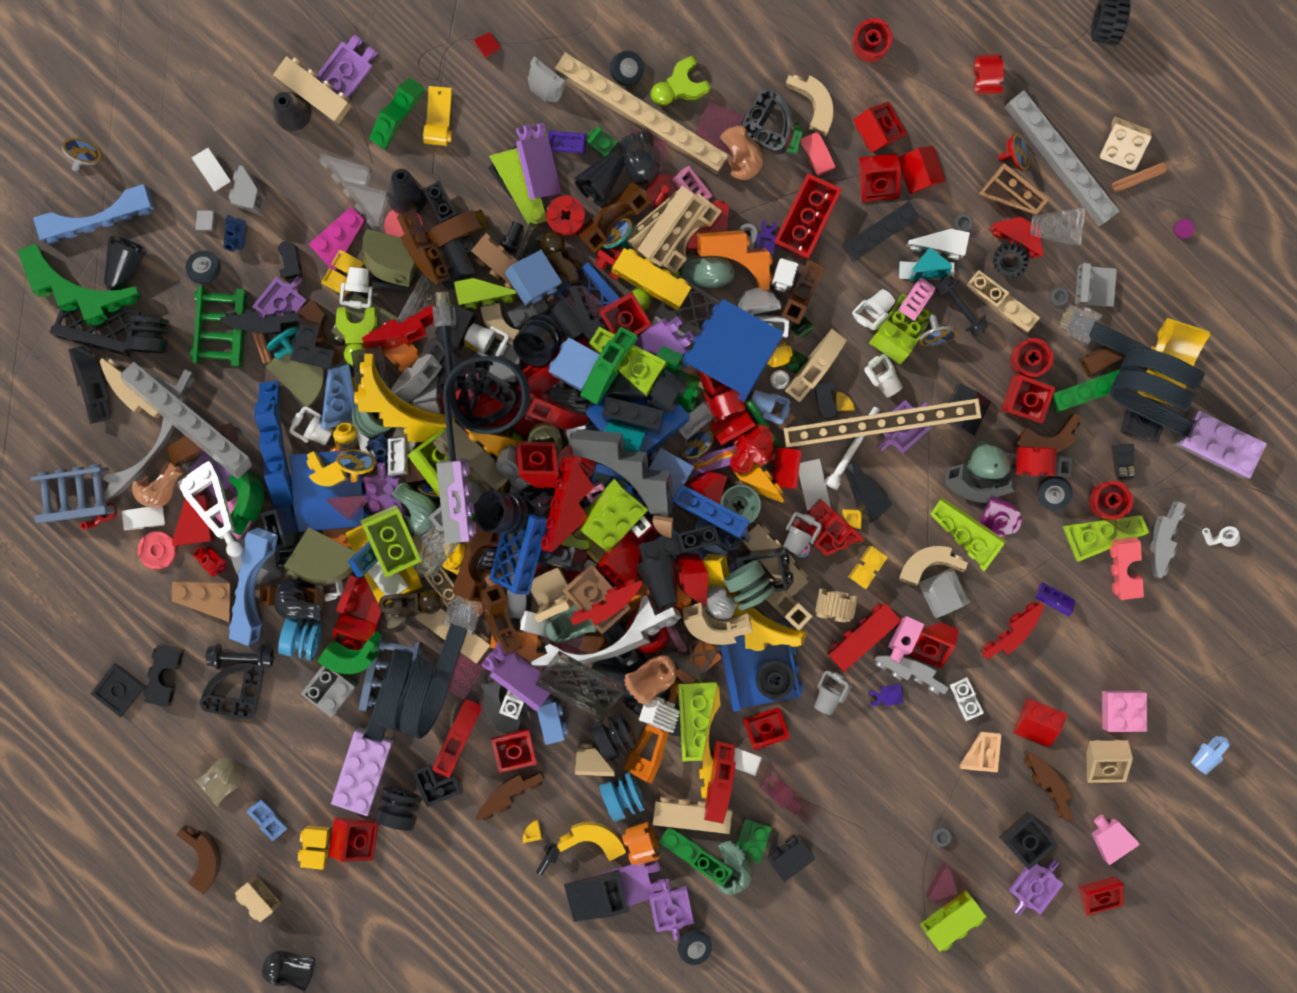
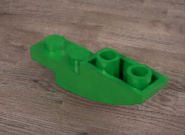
[580,327,638,405]
[658,827,733,887]

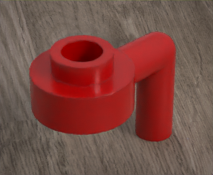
[80,502,117,530]

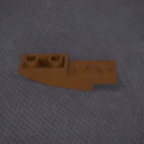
[397,210,451,284]
[1023,751,1074,822]
[476,771,545,821]

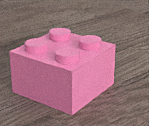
[1102,690,1147,732]

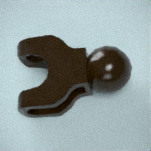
[541,231,585,290]
[379,590,443,618]

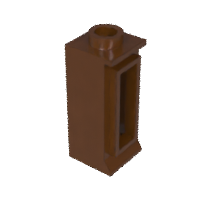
[1079,346,1125,376]

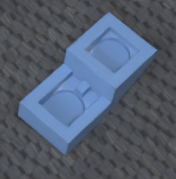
[247,797,287,841]

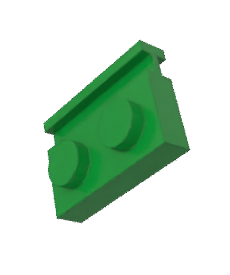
[736,818,772,864]

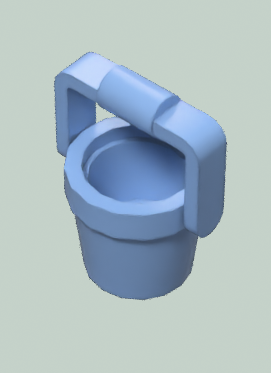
[751,390,790,424]
[1191,736,1230,775]

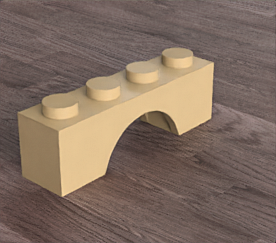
[663,193,722,274]

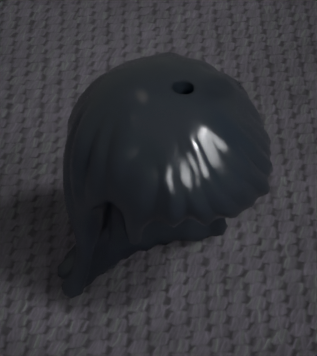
[619,131,660,186]
[274,579,323,623]
[262,951,315,992]

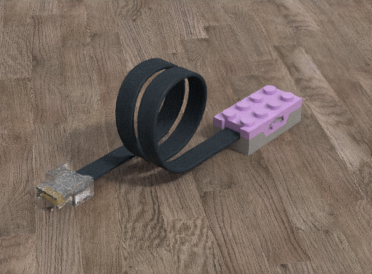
[432,292,530,544]
[1057,304,1267,479]
[331,595,481,816]

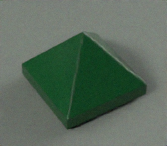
[790,317,814,338]
[784,350,808,374]

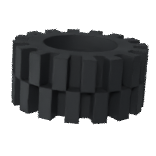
[993,241,1029,279]

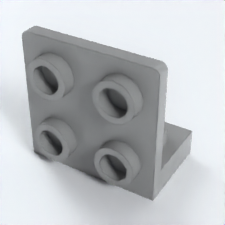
[1075,263,1117,307]

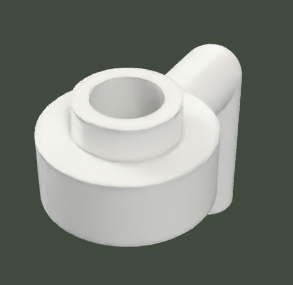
[1202,526,1240,547]

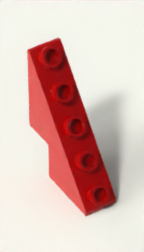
[541,457,594,552]

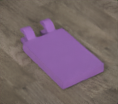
[317,34,378,98]
[516,123,561,199]
[634,317,695,356]
[482,643,557,711]
[591,860,666,906]

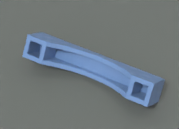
[33,184,156,244]
[229,528,278,646]

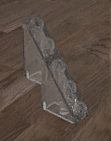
[319,154,389,230]

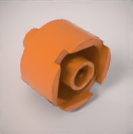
[380,343,421,373]
[622,821,661,866]

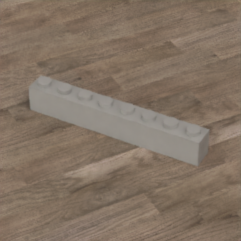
[1004,91,1119,227]
[120,362,252,479]

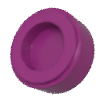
[1173,219,1195,239]

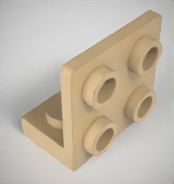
[1100,116,1152,171]
[531,567,574,622]

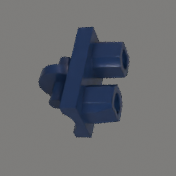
[223,215,247,252]
[367,433,388,470]

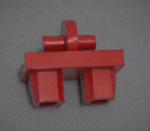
[595,247,624,281]
[193,546,227,577]

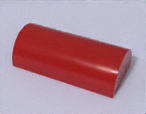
[774,173,842,260]

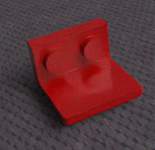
[336,575,382,624]

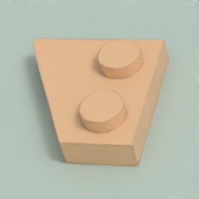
[960,731,1001,772]

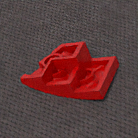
[794,498,864,556]

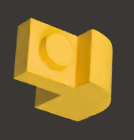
[307,451,349,486]

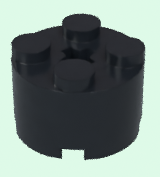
[647,369,689,415]
[755,659,795,700]

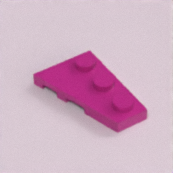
[309,206,365,272]

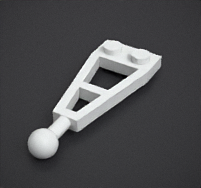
[178,461,242,557]

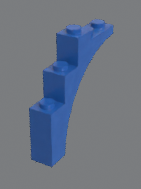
[254,381,293,509]

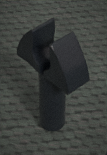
[536,843,559,876]

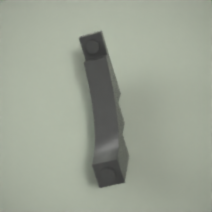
[570,429,674,523]

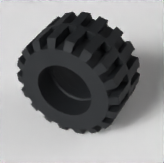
[1091,0,1131,46]

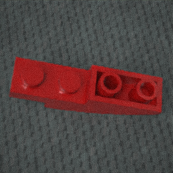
[361,304,440,350]
[511,385,589,430]
[570,578,642,625]
[980,601,1044,660]
[432,698,482,778]
[704,741,736,824]

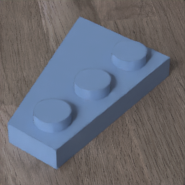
[321,363,356,430]

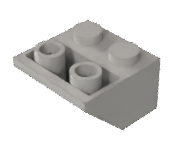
[229,165,266,215]
[301,666,358,717]

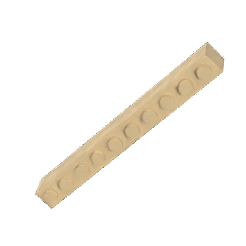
[555,53,728,176]
[784,399,981,448]

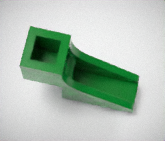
[369,77,425,150]
[656,346,701,413]

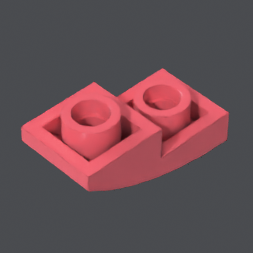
[801,132,835,176]

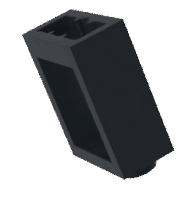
[736,548,794,592]

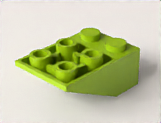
[454,278,519,311]
[869,293,934,365]

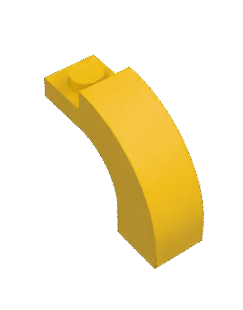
[557,822,627,861]

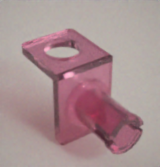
[760,773,802,814]

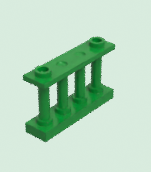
[190,286,249,367]

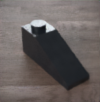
[845,462,892,523]

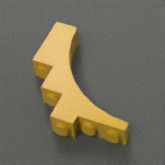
[354,354,455,442]
[702,554,806,651]

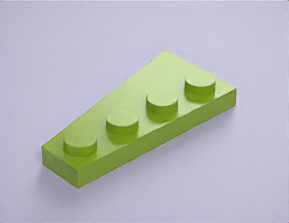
[489,148,547,226]
[589,327,667,396]
[931,498,1006,571]
[1062,515,1149,562]
[678,682,717,761]

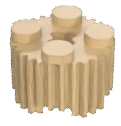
[815,589,858,623]

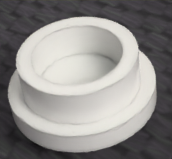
[770,370,790,389]

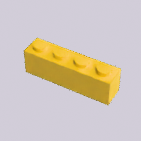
[611,248,691,311]

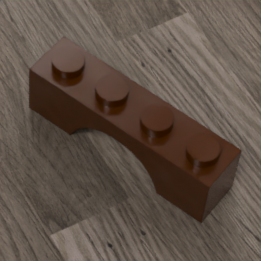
[576,182,651,253]
[296,300,357,372]
[452,519,501,602]

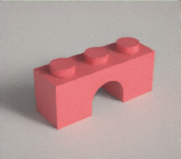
[1110,537,1144,600]

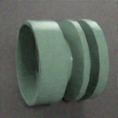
[352,404,393,438]
[720,485,761,523]
[723,560,775,610]

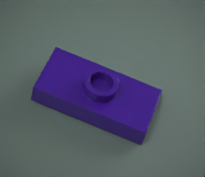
[548,131,587,154]
[1036,582,1076,616]

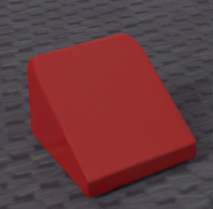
[473,32,501,59]

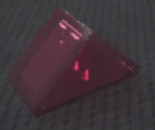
[327,495,370,520]
[925,862,958,902]

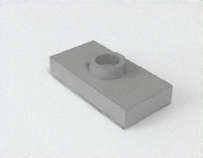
[678,402,715,440]
[388,435,408,477]

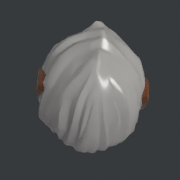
[705,585,736,620]

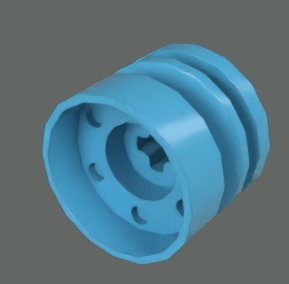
[278,618,322,661]
[599,772,645,823]

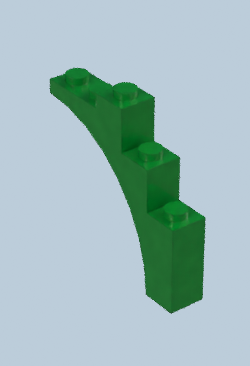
[17,244,142,326]

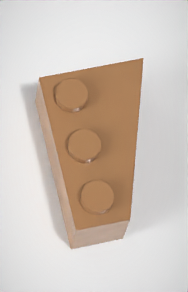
[977,163,1049,215]
[471,233,518,290]
[172,581,236,622]

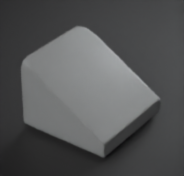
[196,211,217,232]

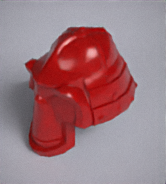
[730,424,774,474]

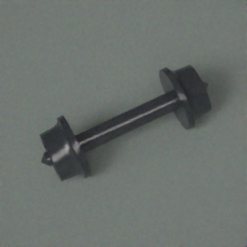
[935,275,990,337]
[205,644,275,670]

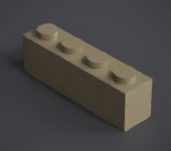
[433,422,509,493]

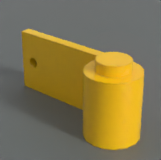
[423,86,452,146]

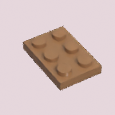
[562,564,631,634]

